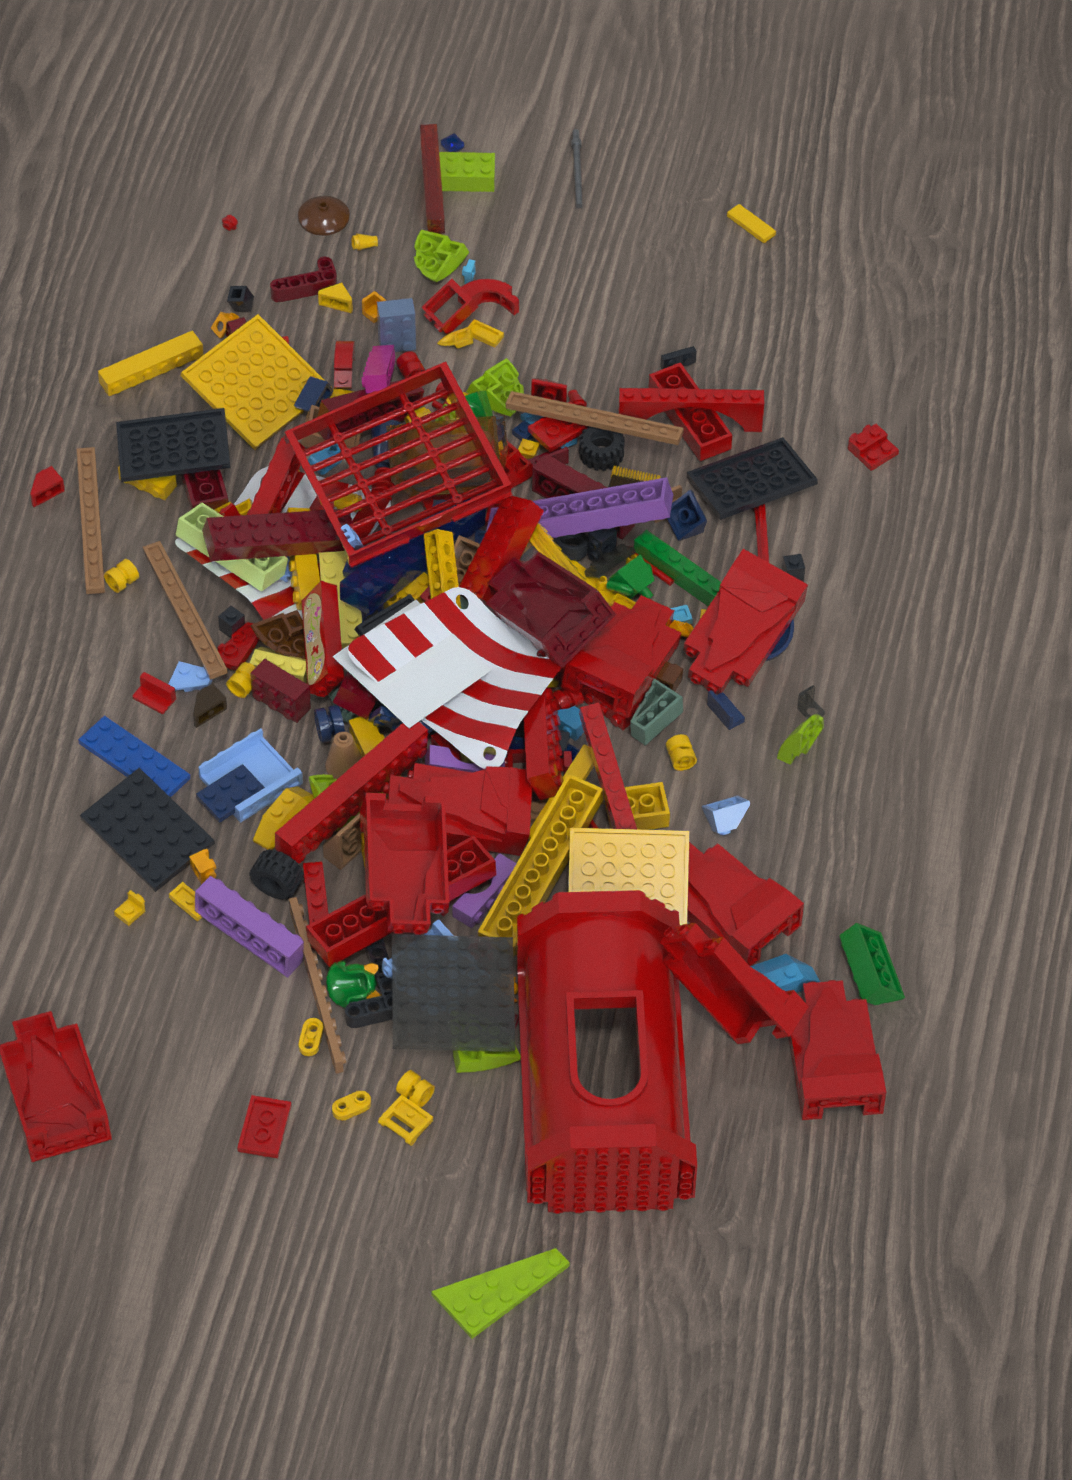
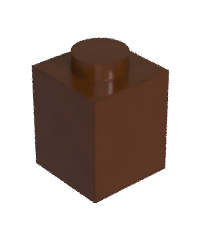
[656,661,683,692]

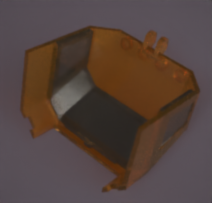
[386,405,508,497]

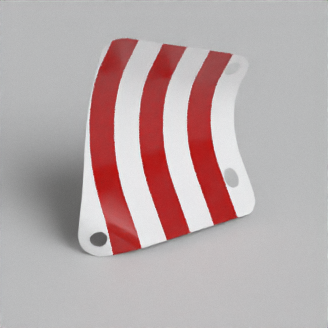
[348,587,561,769]

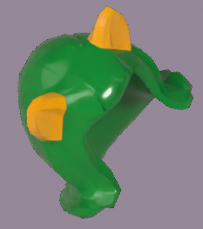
[326,961,381,1009]

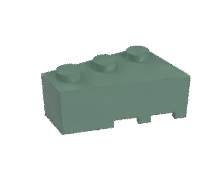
[630,679,683,746]

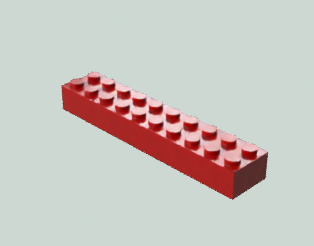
[275,722,428,864]
[306,835,497,967]

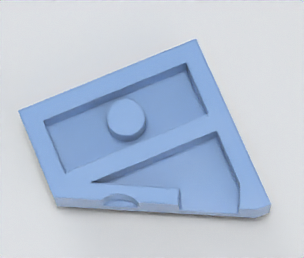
[169,661,213,692]

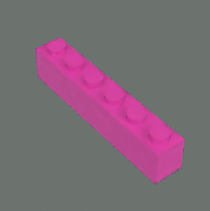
[362,345,396,393]

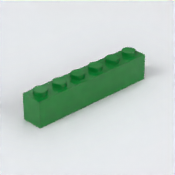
[634,530,721,607]

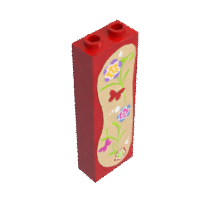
[302,581,344,698]

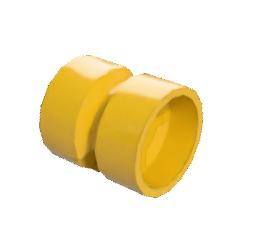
[104,559,139,593]
[226,662,256,698]
[666,734,697,771]
[396,1070,435,1108]

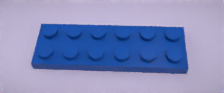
[78,716,191,798]

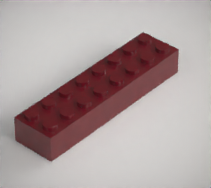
[202,509,356,561]

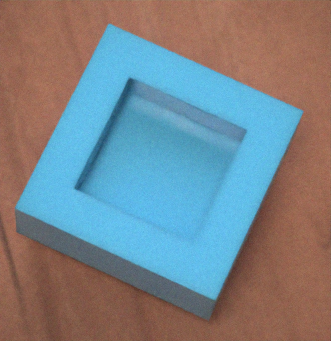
[462,259,476,284]
[670,605,693,624]

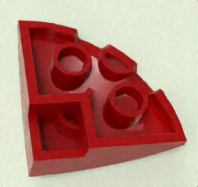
[479,434,533,492]

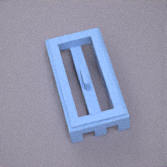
[341,524,364,550]

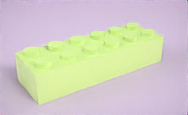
[176,503,288,592]

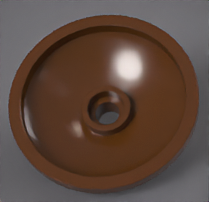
[298,196,350,236]

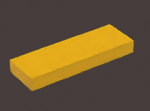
[727,204,776,243]

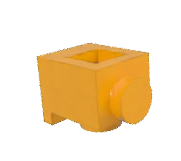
[189,848,217,884]

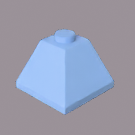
[702,796,750,835]

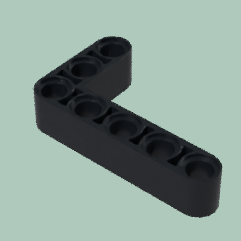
[345,938,402,1028]

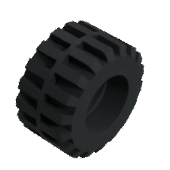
[579,426,625,471]
[249,849,304,900]

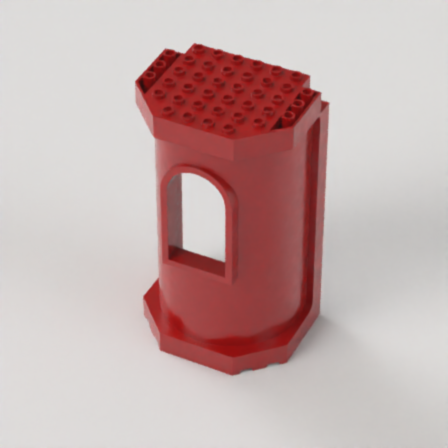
[516,890,698,1214]

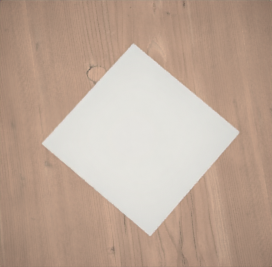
[332,600,492,728]

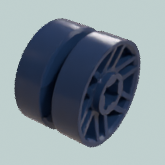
[314,705,345,743]

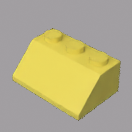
[250,647,307,684]

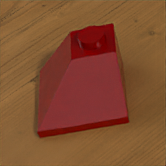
[531,378,567,403]

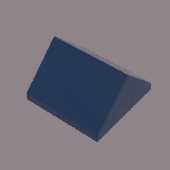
[667,490,707,541]

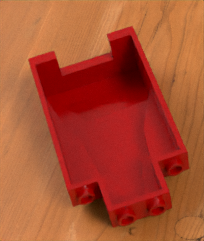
[683,549,808,694]
[561,595,681,718]
[383,763,532,856]
[360,793,450,935]
[687,842,804,966]
[660,923,809,1044]
[788,980,887,1120]
[0,1011,112,1162]

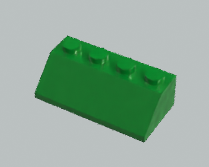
[839,923,905,1005]

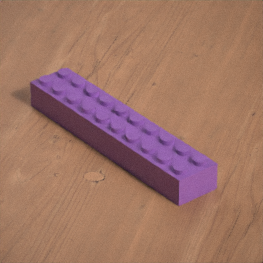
[486,477,673,538]

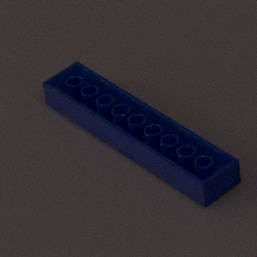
[340,493,486,615]

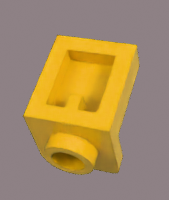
[114,890,146,926]

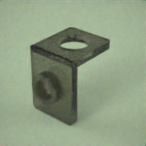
[797,685,825,719]

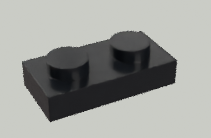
[660,346,697,369]

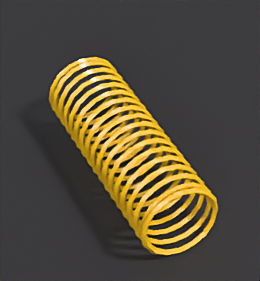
[611,466,661,481]

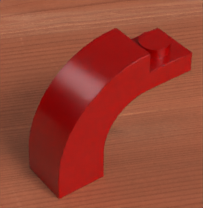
[458,279,519,315]
[334,341,355,389]

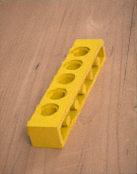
[424,529,461,609]

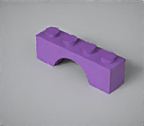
[425,745,505,772]
[453,853,517,928]

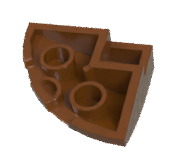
[250,610,306,659]

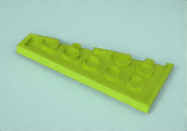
[431,1248,570,1339]

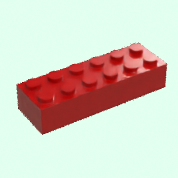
[648,362,733,461]
[459,496,544,607]
[524,687,564,800]

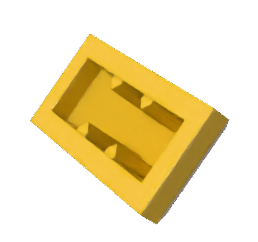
[318,283,353,313]

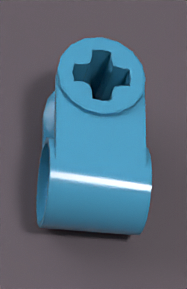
[308,444,342,475]

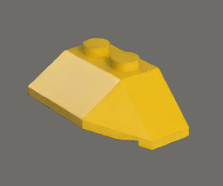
[253,786,314,850]

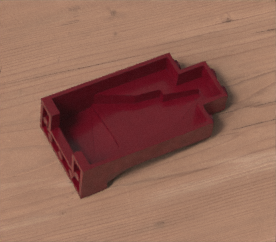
[485,551,616,668]

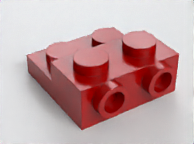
[848,424,899,471]

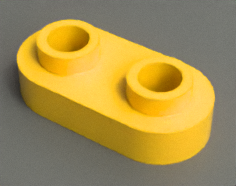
[299,1018,323,1056]
[332,1091,371,1121]

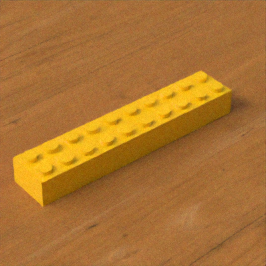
[478,773,603,958]

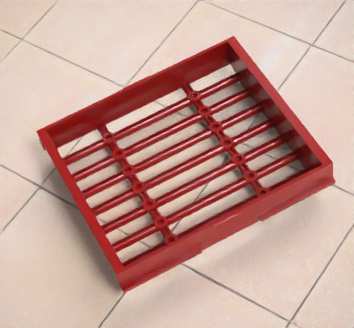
[283,361,513,568]

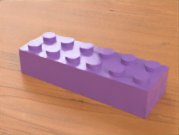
[195,876,304,978]

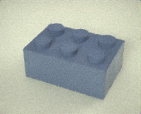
[377,298,416,352]

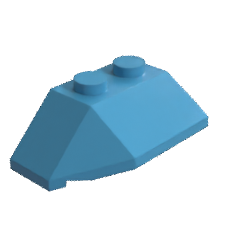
[750,954,820,993]

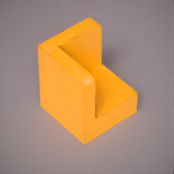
[362,291,386,323]

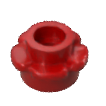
[222,215,238,231]

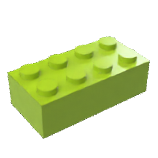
[426,152,495,192]

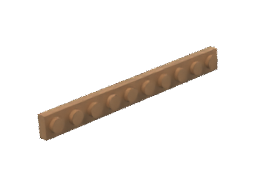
[505,391,684,445]
[77,447,105,594]
[143,541,228,680]
[289,897,346,1074]

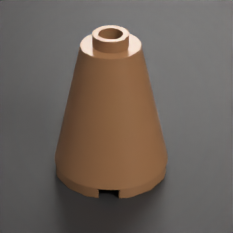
[325,732,362,779]

